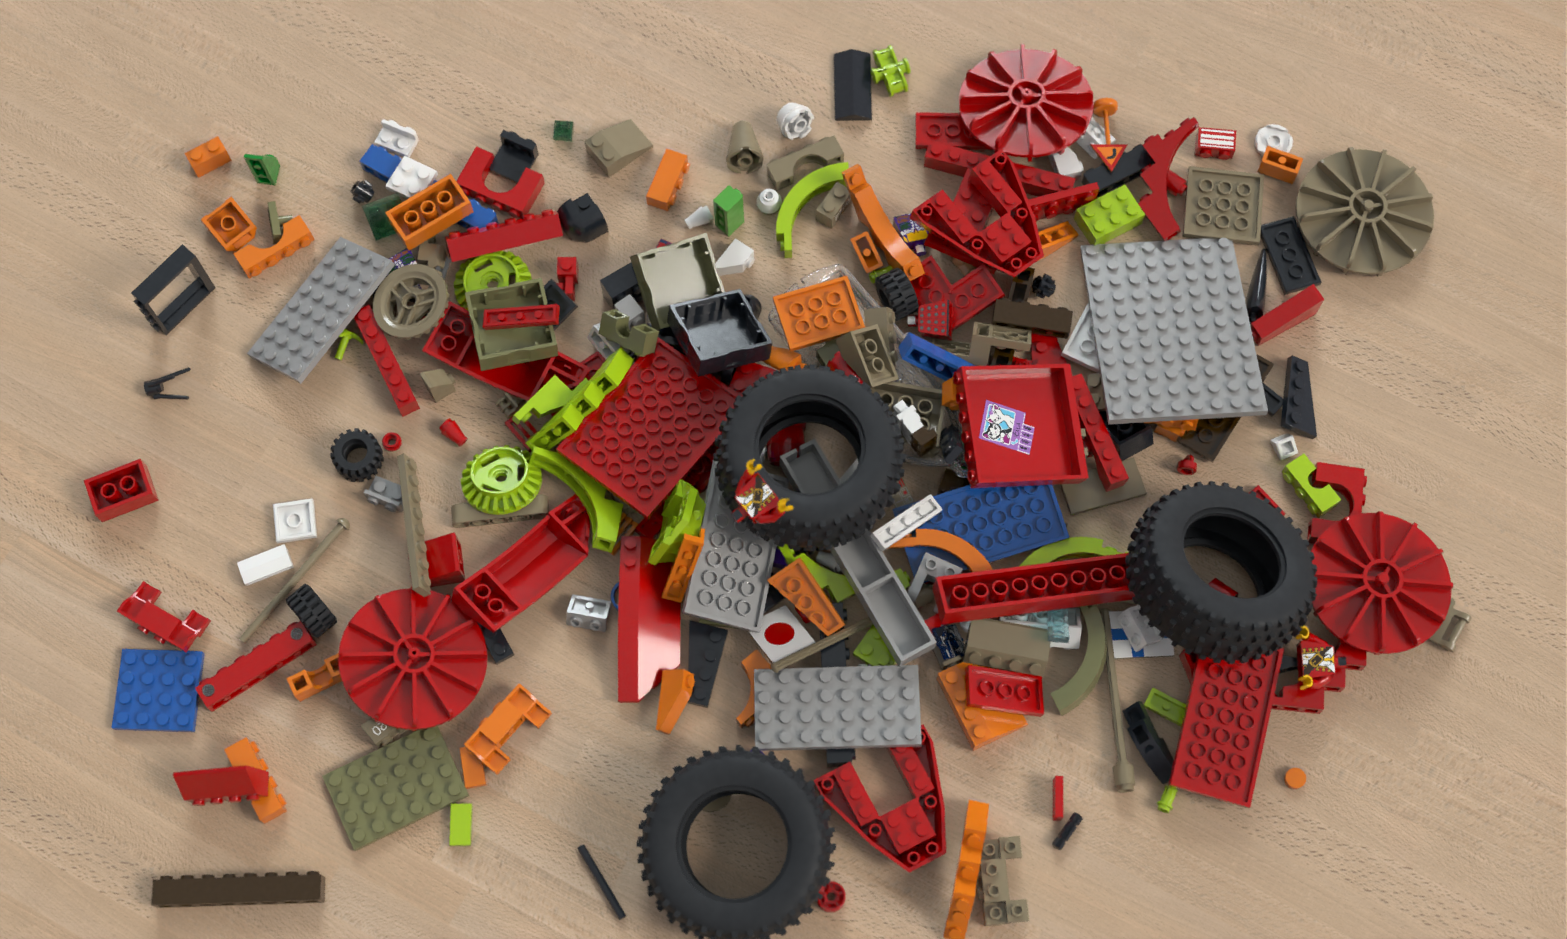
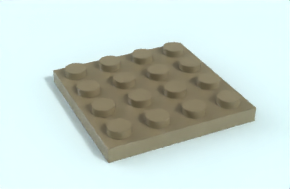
[1183,166,1264,245]

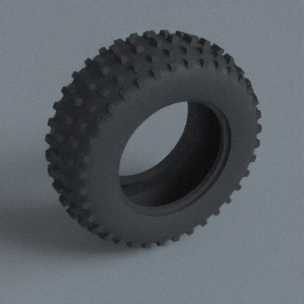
[713,365,905,551]
[1125,481,1317,664]
[637,745,836,939]

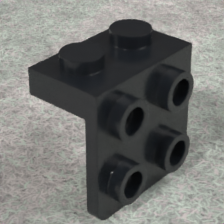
[489,130,539,183]

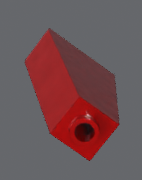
[1250,284,1324,346]

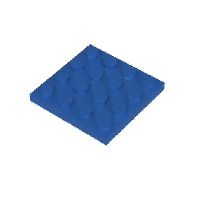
[112,649,205,733]

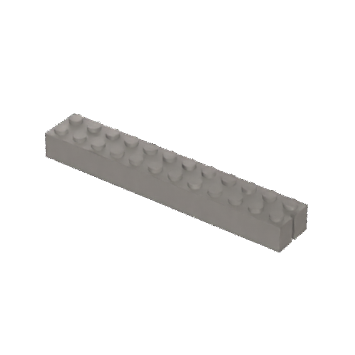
[779,439,937,667]

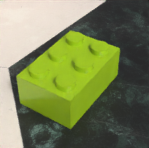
[1074,185,1145,246]

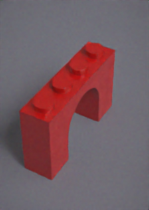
[456,146,545,219]
[1307,462,1367,544]

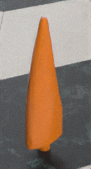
[763,346,806,371]

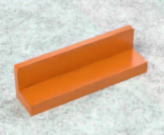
[662,528,705,603]

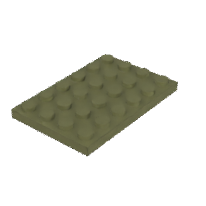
[322,726,469,851]

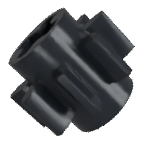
[351,180,374,204]
[1032,274,1056,299]

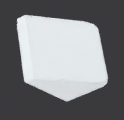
[1270,433,1298,460]

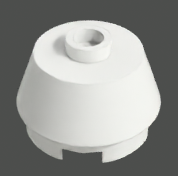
[777,103,814,140]

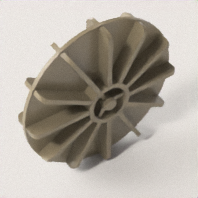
[1296,147,1434,277]

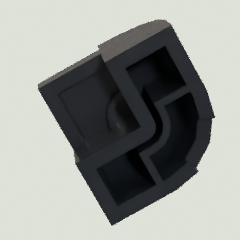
[557,193,609,243]

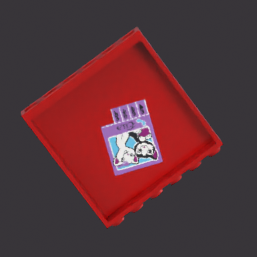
[953,364,1089,488]

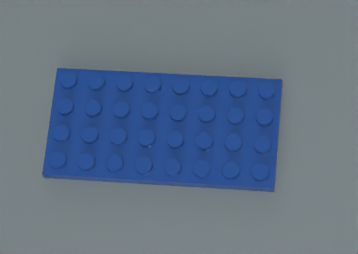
[892,485,1069,583]

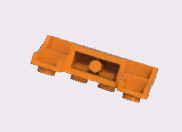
[464,683,552,775]

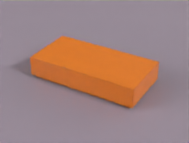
[460,747,487,789]

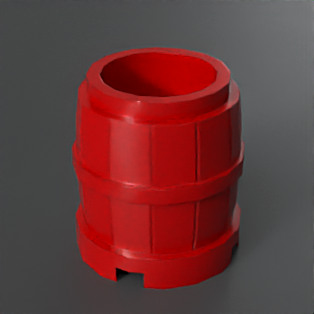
[766,423,806,467]

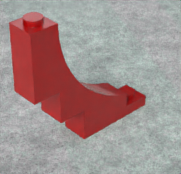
[1271,642,1367,714]

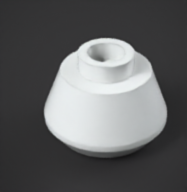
[756,189,782,214]

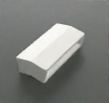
[237,544,294,586]

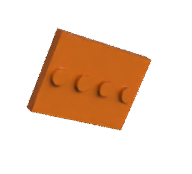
[773,276,865,352]

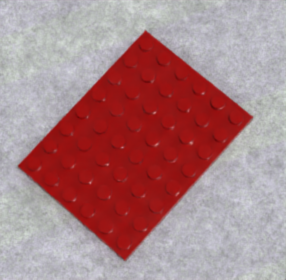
[556,337,739,519]

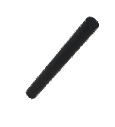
[577,844,627,920]

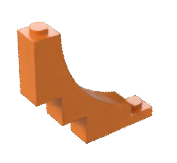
[841,164,925,281]

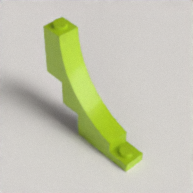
[525,347,634,451]
[512,375,588,425]
[776,544,911,603]

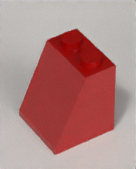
[408,532,465,587]

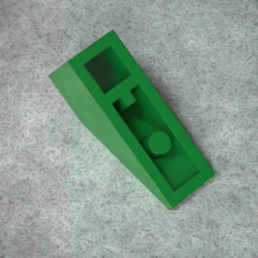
[244,154,280,186]

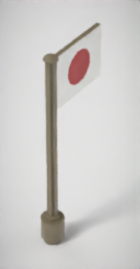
[747,584,935,673]

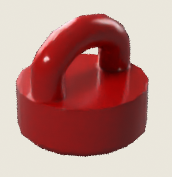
[1177,455,1197,475]

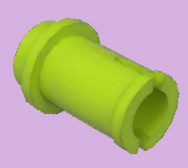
[869,265,893,284]
[1157,785,1178,813]

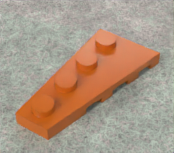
[767,557,846,636]

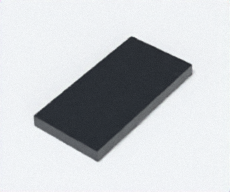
[1260,216,1322,295]

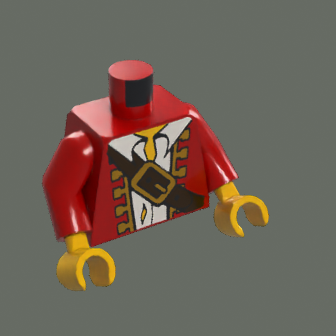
[730,459,793,524]
[1295,626,1346,690]

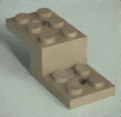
[932,322,1032,366]

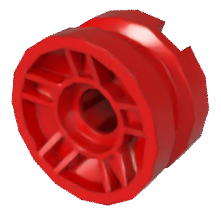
[817,881,846,913]

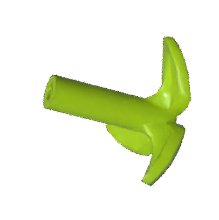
[334,329,364,360]

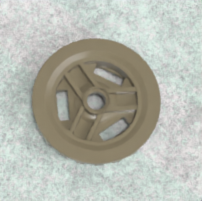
[373,264,449,340]

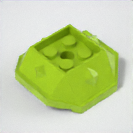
[648,479,706,565]

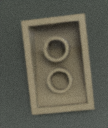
[584,119,653,178]
[835,324,899,388]

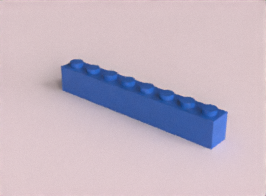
[359,144,499,229]

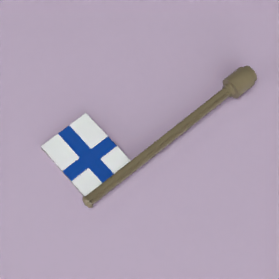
[1099,608,1174,793]

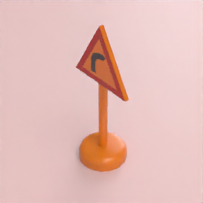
[1090,98,1128,172]

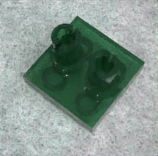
[362,193,402,241]

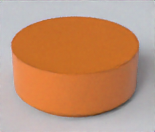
[1284,768,1306,789]

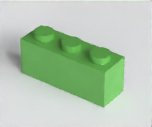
[713,185,744,237]

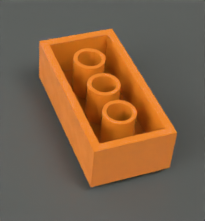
[385,174,474,251]

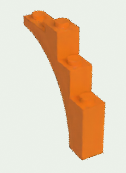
[943,800,989,939]

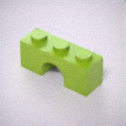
[1282,454,1341,518]

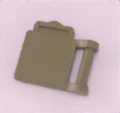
[1428,598,1472,652]

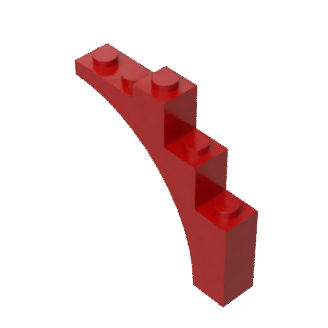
[1138,117,1199,241]

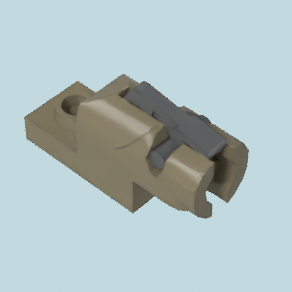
[417,235,451,280]

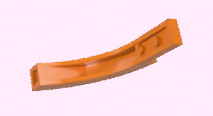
[887,529,993,572]

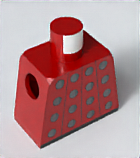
[908,300,953,340]

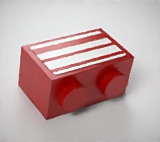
[1195,127,1236,160]

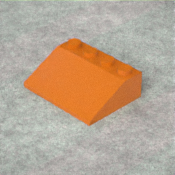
[937,662,1028,751]

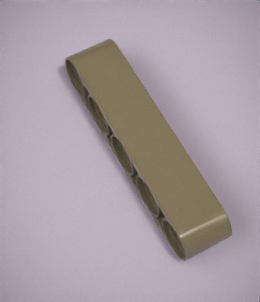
[451,494,549,528]

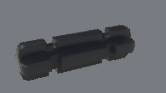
[1052,812,1083,850]

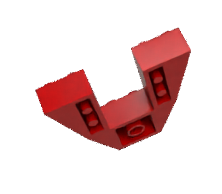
[910,149,1044,277]
[813,724,946,873]

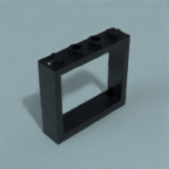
[131,244,216,335]

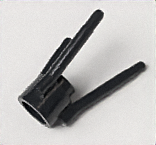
[144,368,191,400]

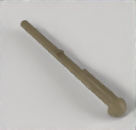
[239,518,350,643]

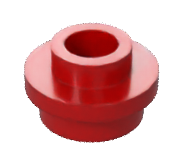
[382,432,402,452]

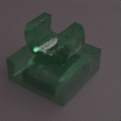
[553,120,574,141]

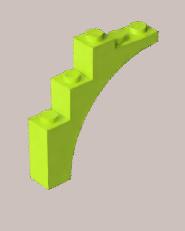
[529,446,623,553]

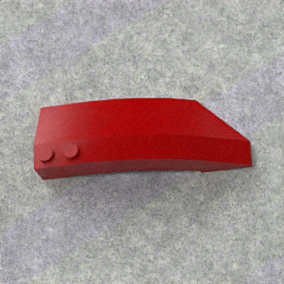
[422,301,590,401]
[451,494,590,633]
[618,536,681,703]

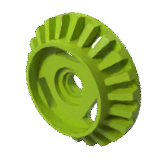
[454,250,532,310]
[461,445,542,515]

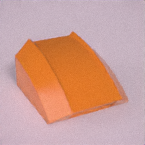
[201,197,257,252]

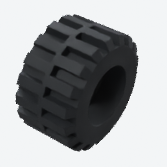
[875,268,918,321]
[330,428,384,482]
[286,584,337,638]

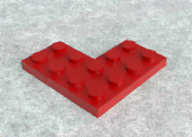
[910,255,1005,332]

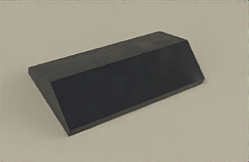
[834,49,872,121]

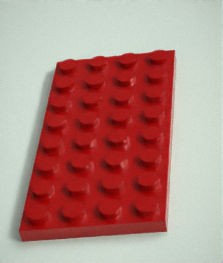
[1168,648,1284,808]

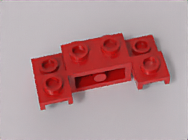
[117,581,211,652]

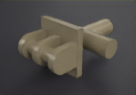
[495,392,524,419]

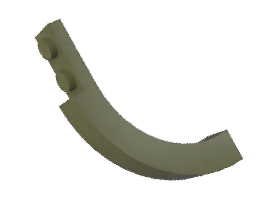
[1050,605,1107,716]

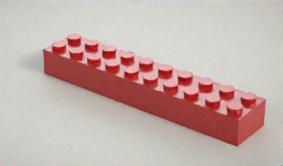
[932,553,1135,625]

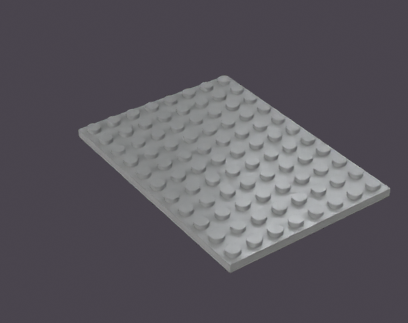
[1080,238,1268,424]

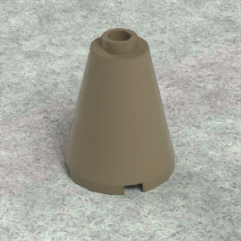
[726,121,763,174]

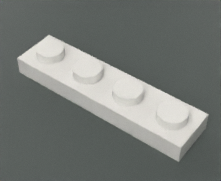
[870,494,943,551]

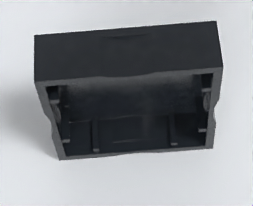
[667,289,773,377]

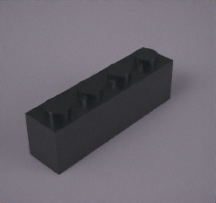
[1081,144,1154,199]

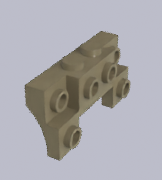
[977,836,1029,927]

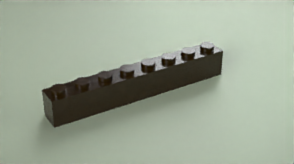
[151,871,326,908]

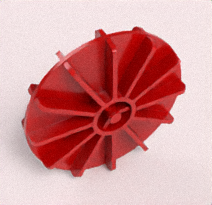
[959,44,1094,162]
[1310,511,1453,655]
[338,586,487,731]

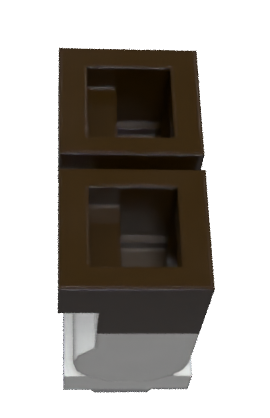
[893,400,938,458]

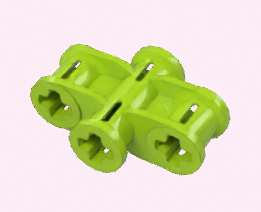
[870,45,911,97]

